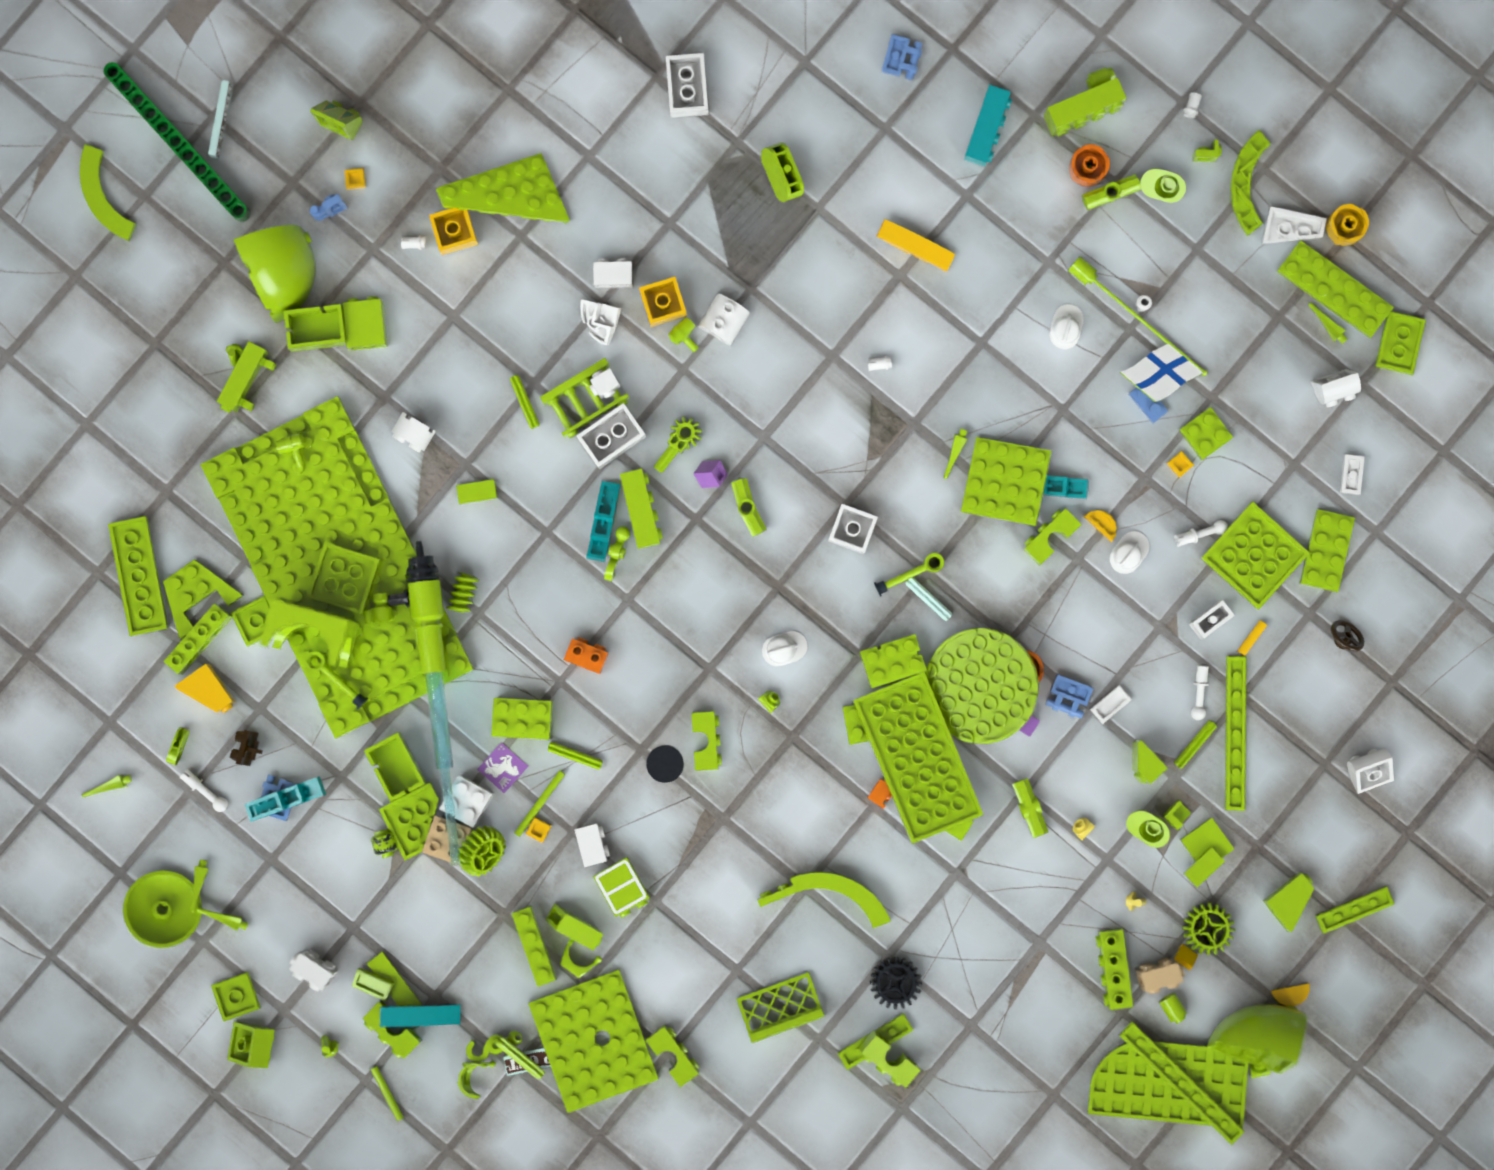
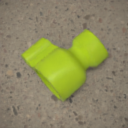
[364,593,392,624]

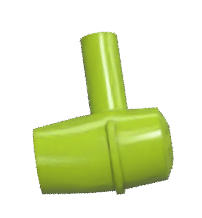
[668,317,699,353]
[276,433,305,467]

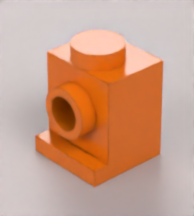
[867,779,892,809]

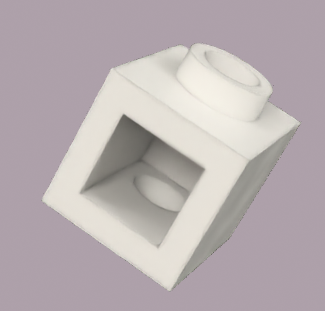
[589,368,620,399]

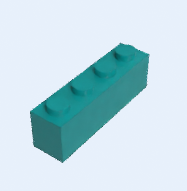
[964,84,1013,167]

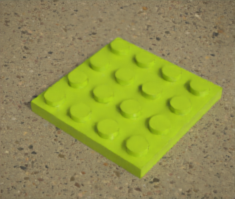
[961,437,1052,526]
[1200,502,1310,610]

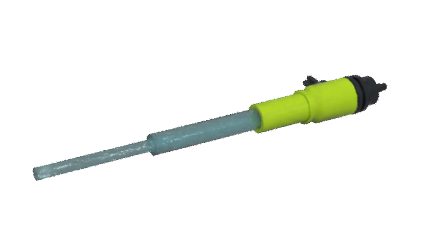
[387,541,461,866]

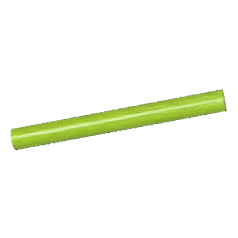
[514,770,565,837]

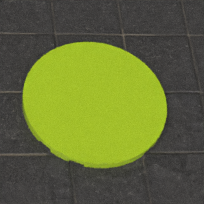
[925,628,1039,744]

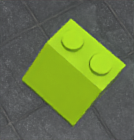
[1132,740,1168,784]
[227,1021,275,1068]

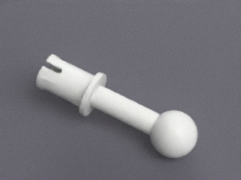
[1174,520,1229,547]
[1191,665,1209,721]
[180,768,228,812]

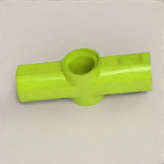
[1082,174,1141,211]
[1012,778,1048,838]

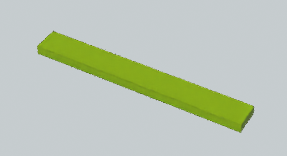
[1225,656,1246,811]
[1119,1021,1245,1145]

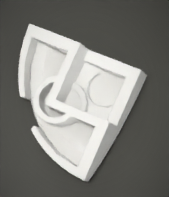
[580,299,621,345]

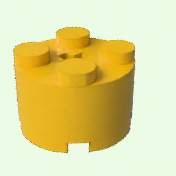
[1326,204,1369,246]

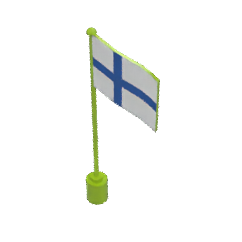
[1068,256,1208,402]

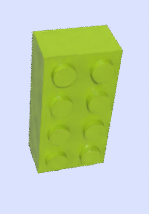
[1043,77,1127,137]

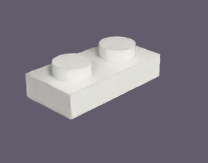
[1340,454,1365,495]

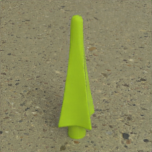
[1309,303,1348,344]
[943,428,968,479]
[82,774,132,797]
[190,860,208,913]
[196,908,248,931]

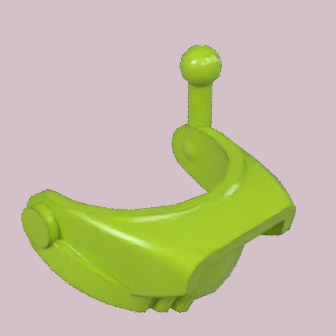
[560,939,602,978]
[457,1061,496,1099]

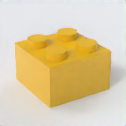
[429,208,478,255]
[639,277,687,327]

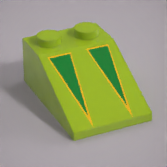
[310,100,363,141]

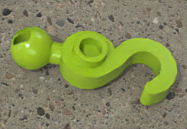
[604,526,630,582]
[466,1030,522,1062]

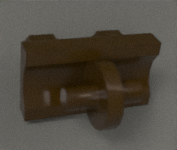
[230,730,263,766]

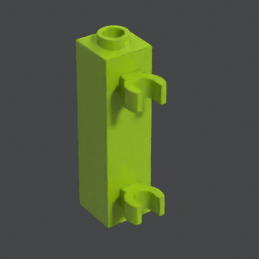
[216,341,276,413]

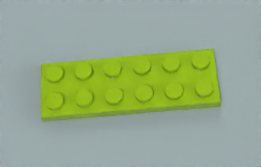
[1277,240,1394,338]
[108,516,169,637]

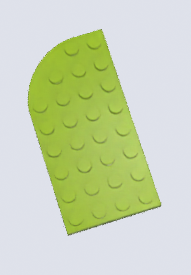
[1087,1041,1249,1129]

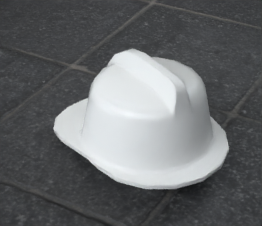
[1050,304,1084,349]
[1110,531,1150,574]
[762,631,808,666]

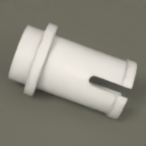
[1183,92,1202,118]
[401,235,426,250]
[1136,295,1152,312]
[868,355,892,371]

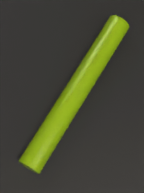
[371,1066,404,1121]

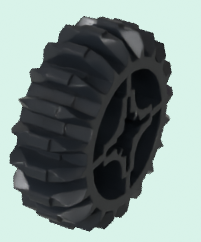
[870,956,922,1010]

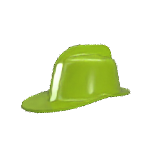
[1140,168,1186,203]
[1126,811,1170,848]

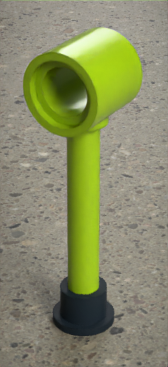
[874,553,944,597]
[305,651,369,709]

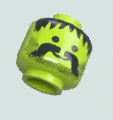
[371,829,398,858]

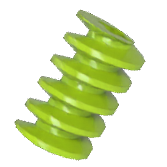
[446,572,479,614]

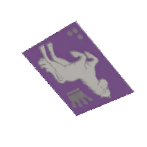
[477,742,528,793]

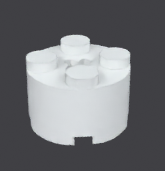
[391,412,436,453]

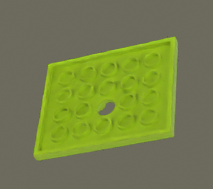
[528,969,659,1113]

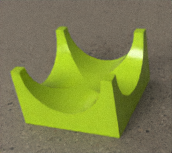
[259,599,360,668]

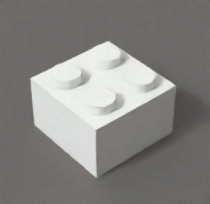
[828,504,878,554]
[439,775,494,828]

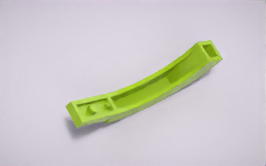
[757,872,891,929]

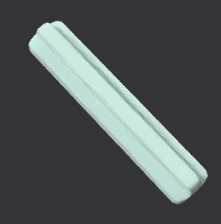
[905,577,952,621]

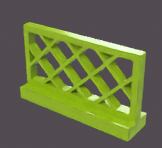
[736,972,825,1044]

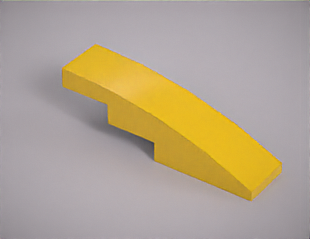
[876,219,955,271]

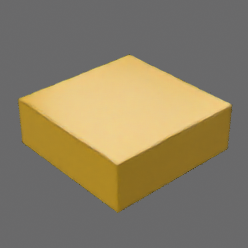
[344,168,366,190]
[1166,451,1194,478]
[526,817,552,843]
[1174,944,1198,970]

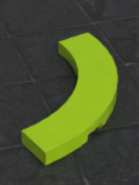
[1230,130,1271,236]
[80,144,136,242]

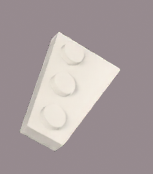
[1261,206,1327,245]

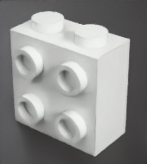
[289,950,338,991]

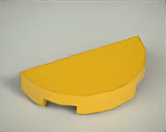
[1083,510,1117,542]
[1271,983,1310,1006]

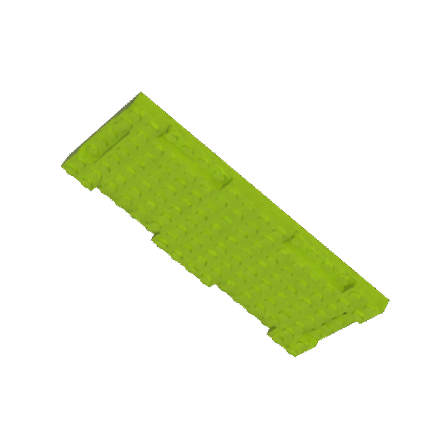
[200,396,475,739]

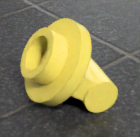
[1073,818,1095,840]
[1126,892,1147,911]

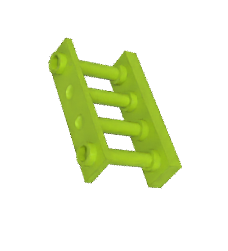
[540,358,630,439]

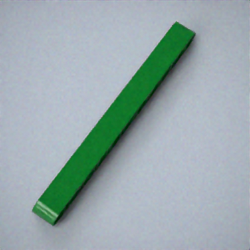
[103,62,250,222]

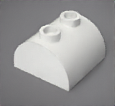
[698,293,750,346]
[1311,369,1361,407]
[1347,748,1394,794]

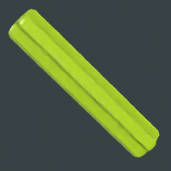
[509,375,540,429]
[1174,720,1217,769]
[547,742,603,770]
[496,1036,545,1079]

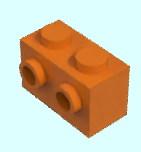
[564,637,609,674]

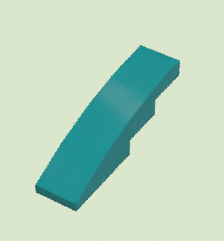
[1043,475,1089,499]
[586,481,620,562]
[244,776,326,822]
[380,1004,461,1027]

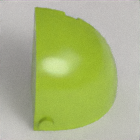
[233,225,315,323]
[1207,1004,1307,1075]

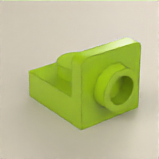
[1192,139,1222,162]

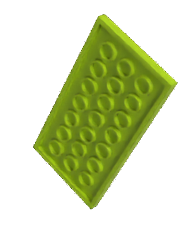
[853,672,984,844]

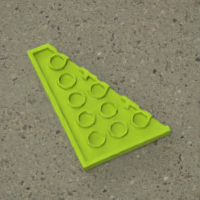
[436,153,570,224]

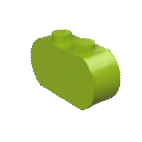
[761,142,804,202]

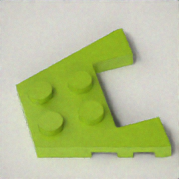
[163,559,243,639]

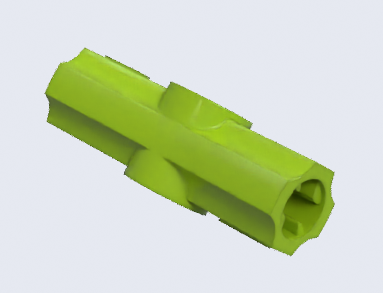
[731,478,767,537]

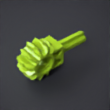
[654,417,702,473]

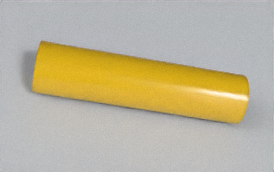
[1237,620,1267,656]

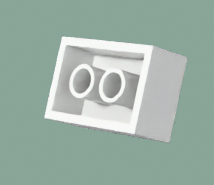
[666,53,709,118]
[576,403,646,470]

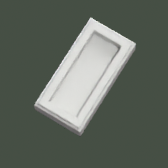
[1090,685,1132,724]

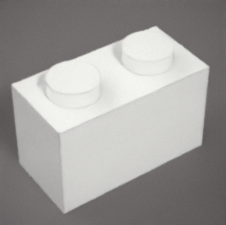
[593,258,633,288]
[1189,600,1235,640]
[575,823,610,867]

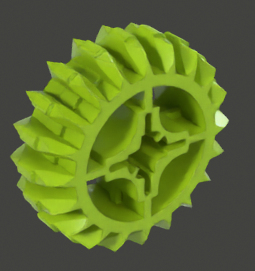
[457,825,506,877]
[1182,902,1235,955]

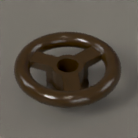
[1331,620,1365,652]

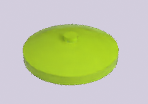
[123,870,202,949]

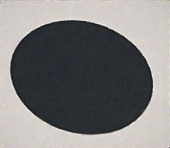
[646,745,684,783]

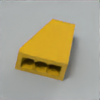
[175,664,236,713]

